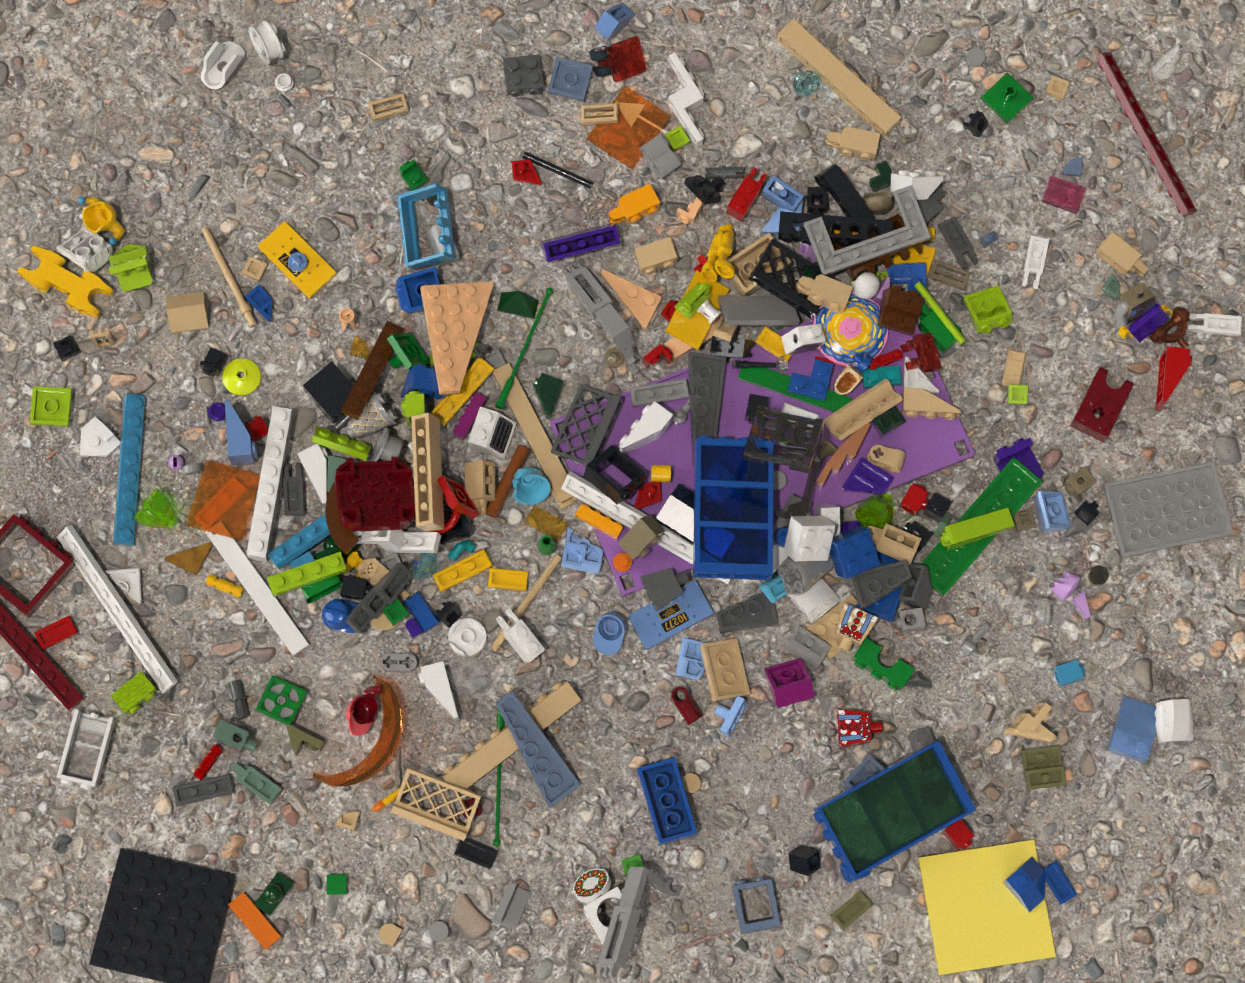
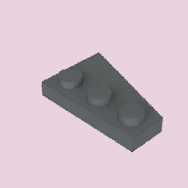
[851,560,912,610]
[717,592,777,633]

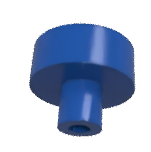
[852,353,872,373]

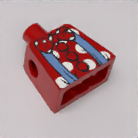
[837,709,882,749]

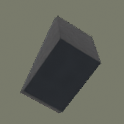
[440,514,470,544]

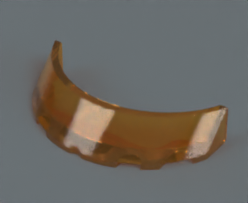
[312,675,403,786]

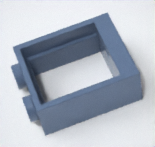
[732,876,781,935]

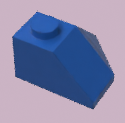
[401,364,449,400]
[1003,857,1045,912]

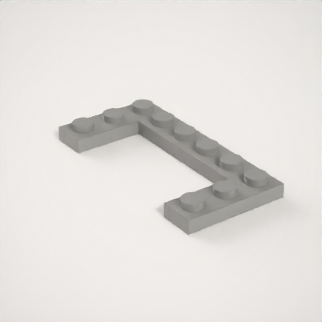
[803,185,931,276]

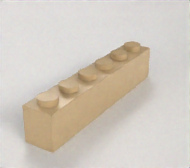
[411,413,444,532]

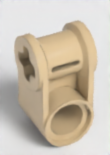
[867,445,906,473]

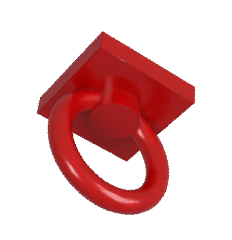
[431,475,479,534]

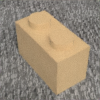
[634,237,677,275]

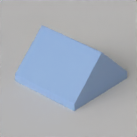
[1033,491,1071,534]

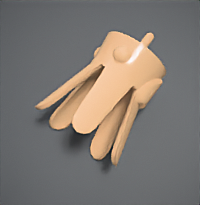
[338,308,357,331]

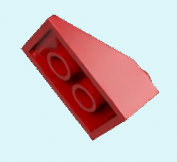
[1155,346,1192,411]

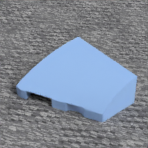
[561,528,603,574]
[675,638,707,680]

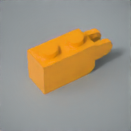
[608,183,660,224]

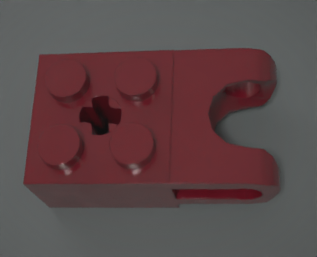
[1070,367,1134,443]

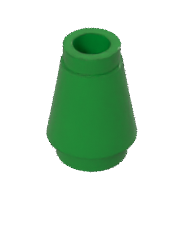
[537,535,556,555]

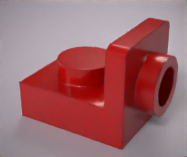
[642,344,673,367]

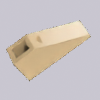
[901,388,961,420]

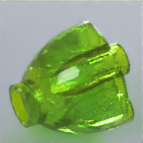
[133,488,177,530]
[855,493,893,529]

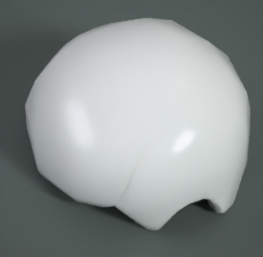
[851,272,880,299]

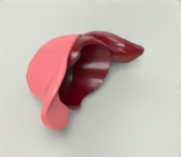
[345,685,383,736]

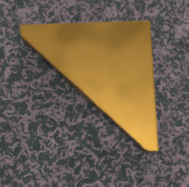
[164,542,213,576]

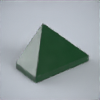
[497,291,538,319]

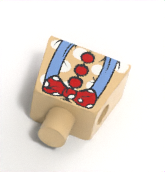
[835,603,878,653]

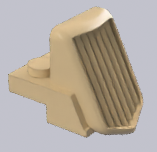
[1003,703,1057,744]

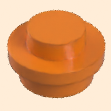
[613,553,632,572]

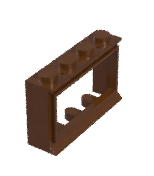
[833,214,922,281]

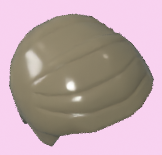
[863,190,893,215]

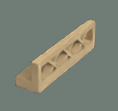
[824,379,903,441]

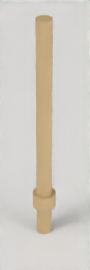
[201,227,257,327]
[490,554,562,652]

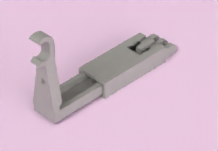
[562,261,639,374]
[597,867,681,978]

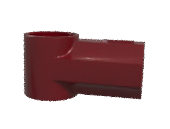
[670,687,702,725]

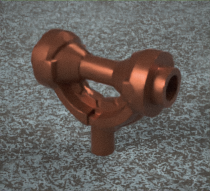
[1148,307,1190,348]

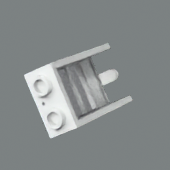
[57,709,116,791]

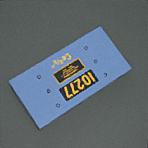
[628,580,714,650]

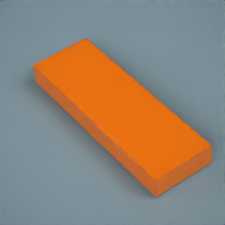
[228,892,282,951]

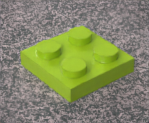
[30,386,72,427]

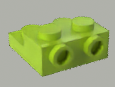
[963,285,1012,334]

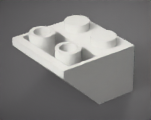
[890,169,943,200]

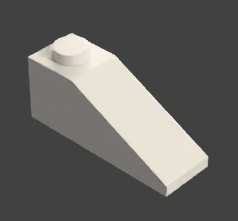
[297,444,328,508]
[418,661,459,721]

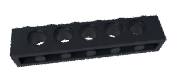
[778,211,894,247]

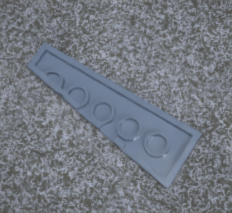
[495,691,581,808]

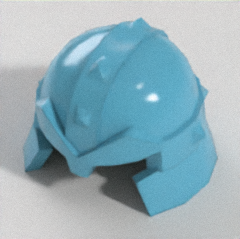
[512,467,551,505]

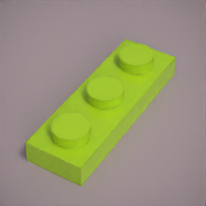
[311,427,371,461]

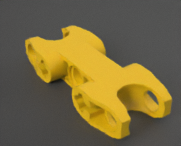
[17,245,114,318]

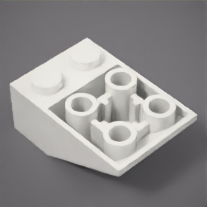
[618,401,673,455]

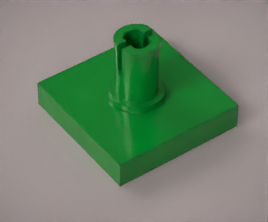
[981,72,1034,124]
[387,332,430,370]

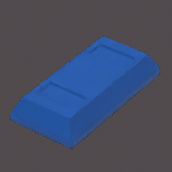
[403,591,441,633]
[1044,861,1077,905]

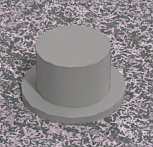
[371,427,403,462]

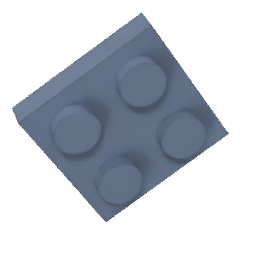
[548,57,593,102]

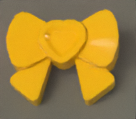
[345,551,373,578]

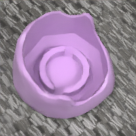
[1050,571,1081,601]

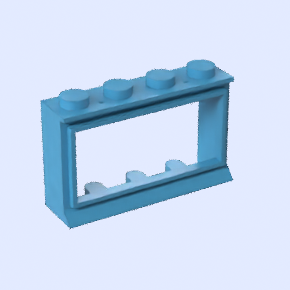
[398,183,456,271]

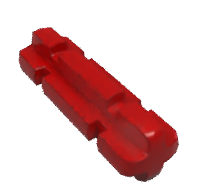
[868,349,903,370]
[193,744,223,780]

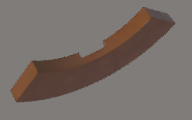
[325,481,359,555]

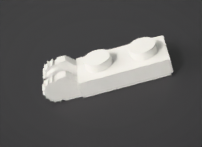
[1022,235,1049,289]
[1188,313,1242,336]

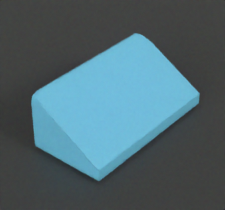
[759,572,787,603]

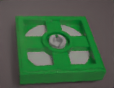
[255,675,308,726]

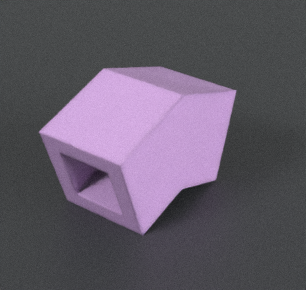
[798,243,817,263]

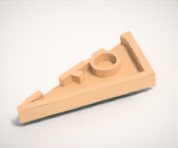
[600,269,662,330]

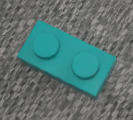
[862,365,902,389]

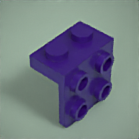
[993,438,1043,478]

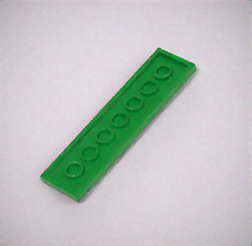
[920,457,1042,597]

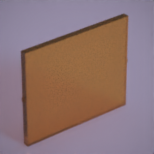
[587,86,671,170]
[186,460,260,541]

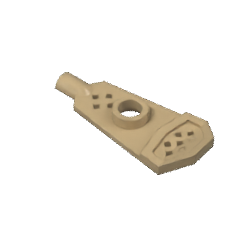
[357,557,410,599]

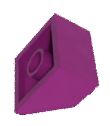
[764,658,815,708]

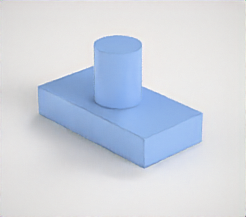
[715,696,748,738]

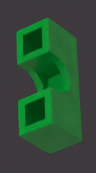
[852,638,915,692]

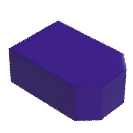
[405,619,422,639]

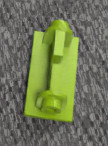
[675,283,712,320]

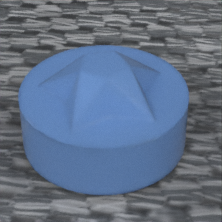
[288,252,307,272]

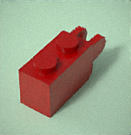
[726,167,768,222]

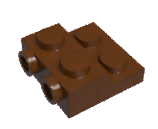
[878,285,923,336]

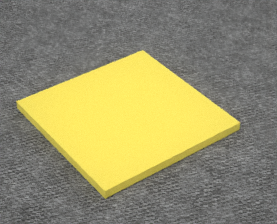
[918,840,1056,975]

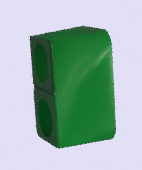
[301,575,342,604]

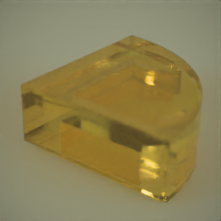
[350,336,369,359]

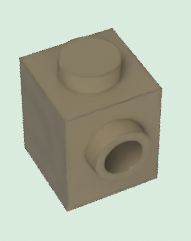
[1064,467,1097,499]

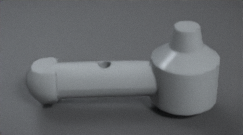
[672,399,690,426]
[960,622,991,657]

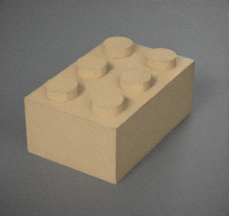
[727,233,791,296]

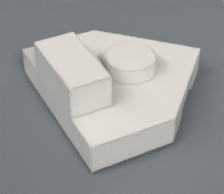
[80,417,121,457]

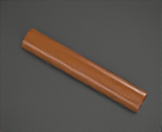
[486,445,530,519]

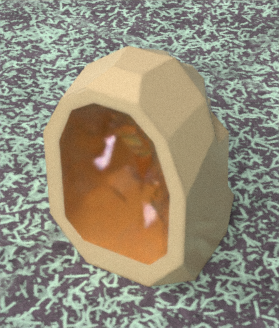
[833,363,863,395]

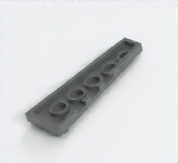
[688,351,726,469]

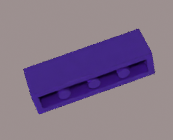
[540,223,620,262]

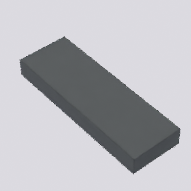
[172,774,235,807]

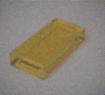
[525,506,568,541]

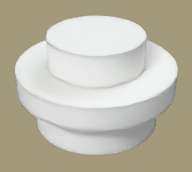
[275,73,294,92]

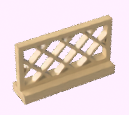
[391,767,482,841]

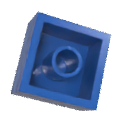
[830,526,880,579]

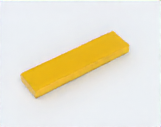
[430,358,495,427]

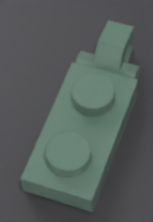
[230,762,282,805]

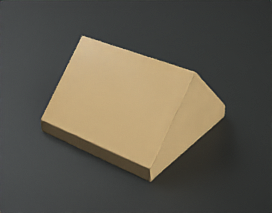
[166,291,209,334]

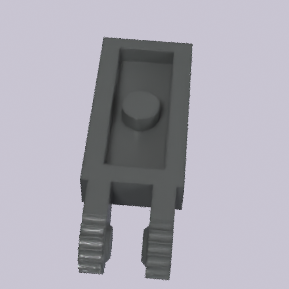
[937,216,978,270]
[283,463,304,516]

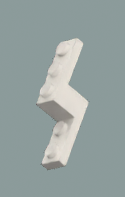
[668,52,704,149]
[351,530,441,553]

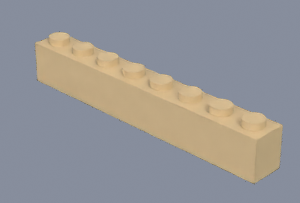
[777,19,901,138]
[441,681,581,796]

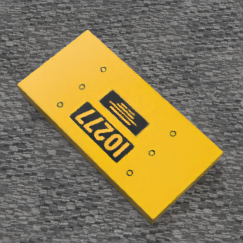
[257,221,337,300]

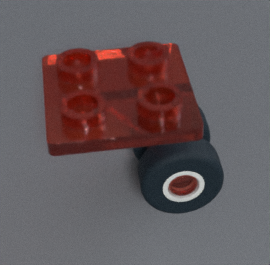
[589,36,646,82]

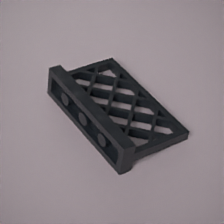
[748,239,835,319]

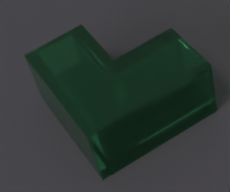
[869,160,892,193]

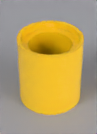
[651,465,671,482]

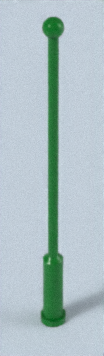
[495,287,553,410]
[493,706,505,847]

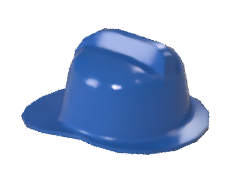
[322,599,357,633]

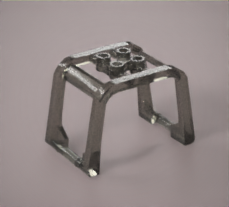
[741,406,824,519]

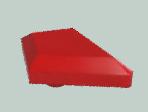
[511,159,541,186]
[634,482,661,510]

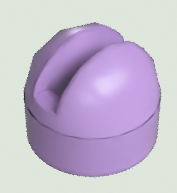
[168,455,184,471]

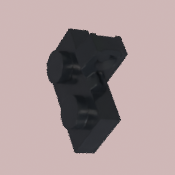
[684,175,725,205]

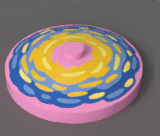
[812,293,888,368]

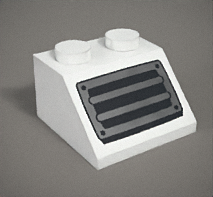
[468,406,517,459]

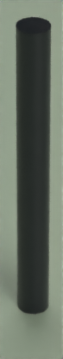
[522,152,593,189]

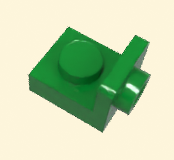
[399,159,428,191]

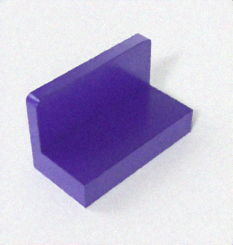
[1128,304,1170,342]

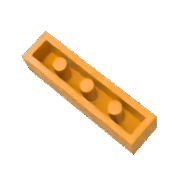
[575,504,623,540]

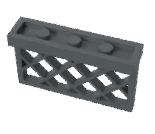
[551,384,624,466]

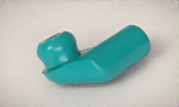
[448,540,476,561]

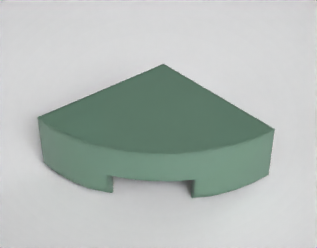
[1101,274,1120,301]
[933,512,951,538]

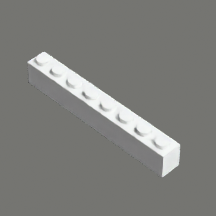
[246,406,293,562]

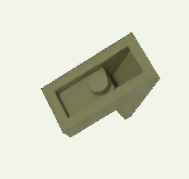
[286,724,324,756]

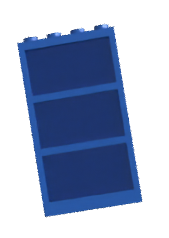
[693,436,774,580]

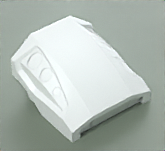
[57,226,113,272]
[787,578,841,624]
[1155,699,1194,743]

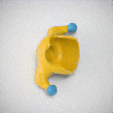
[78,196,125,245]

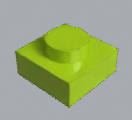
[664,126,690,152]
[1008,384,1028,405]

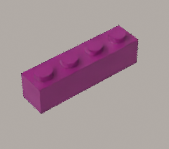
[453,392,487,441]

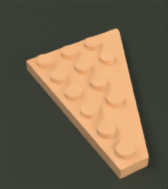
[420,281,493,395]

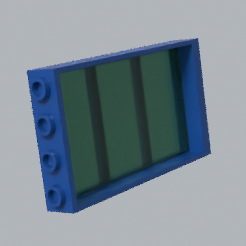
[813,740,976,879]

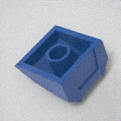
[395,266,442,313]

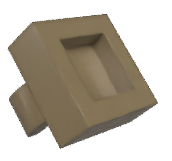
[1012,508,1036,532]

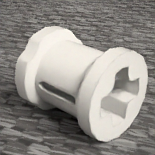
[697,299,722,324]

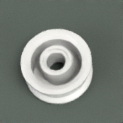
[249,20,286,65]

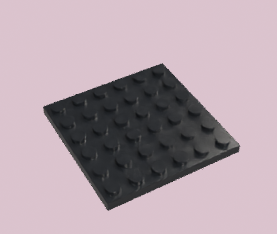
[89,848,236,983]

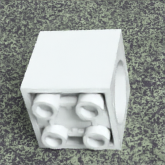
[583,887,623,944]

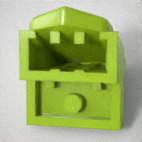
[108,243,153,292]

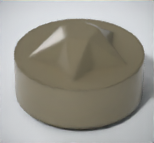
[604,348,623,368]

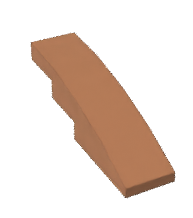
[815,423,871,488]

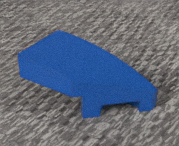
[244,285,272,322]

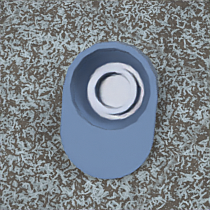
[593,612,626,655]

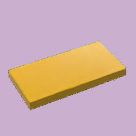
[664,270,729,350]

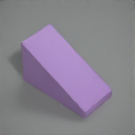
[872,277,890,302]
[1071,591,1091,619]

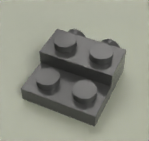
[503,54,544,97]

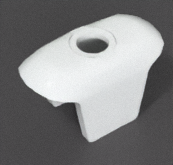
[201,41,245,89]

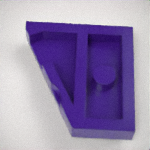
[841,457,894,495]

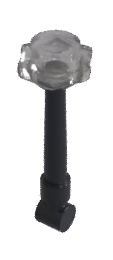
[732,356,788,375]

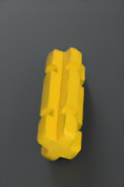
[206,574,244,598]

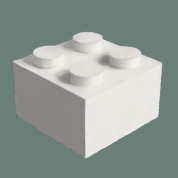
[783,516,836,562]

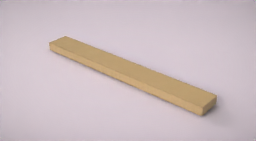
[492,363,574,504]

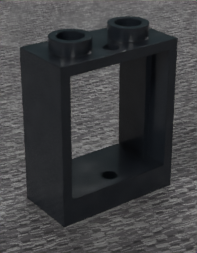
[583,445,646,505]

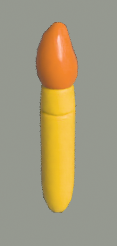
[372,783,413,812]

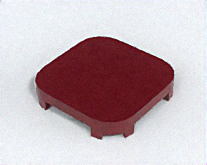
[334,456,416,531]

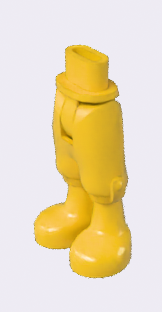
[701,224,735,282]

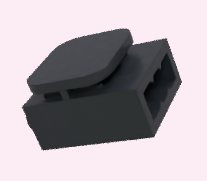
[302,361,354,424]

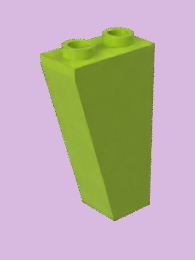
[940,508,1015,551]

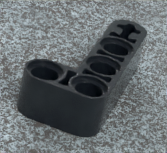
[814,164,875,219]

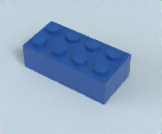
[636,757,697,846]

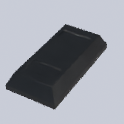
[454,838,498,870]

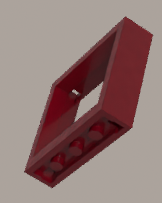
[0,514,75,618]

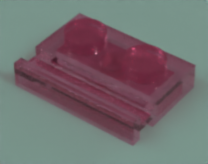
[1042,176,1086,214]

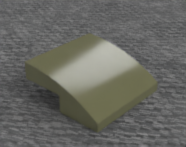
[1020,745,1066,790]

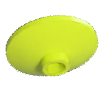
[222,358,261,396]

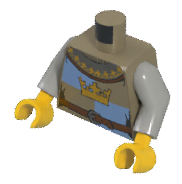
[1114,283,1173,340]

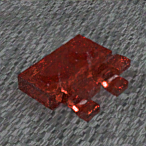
[900,333,942,373]

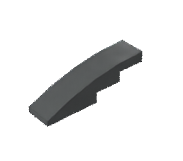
[345,562,413,633]

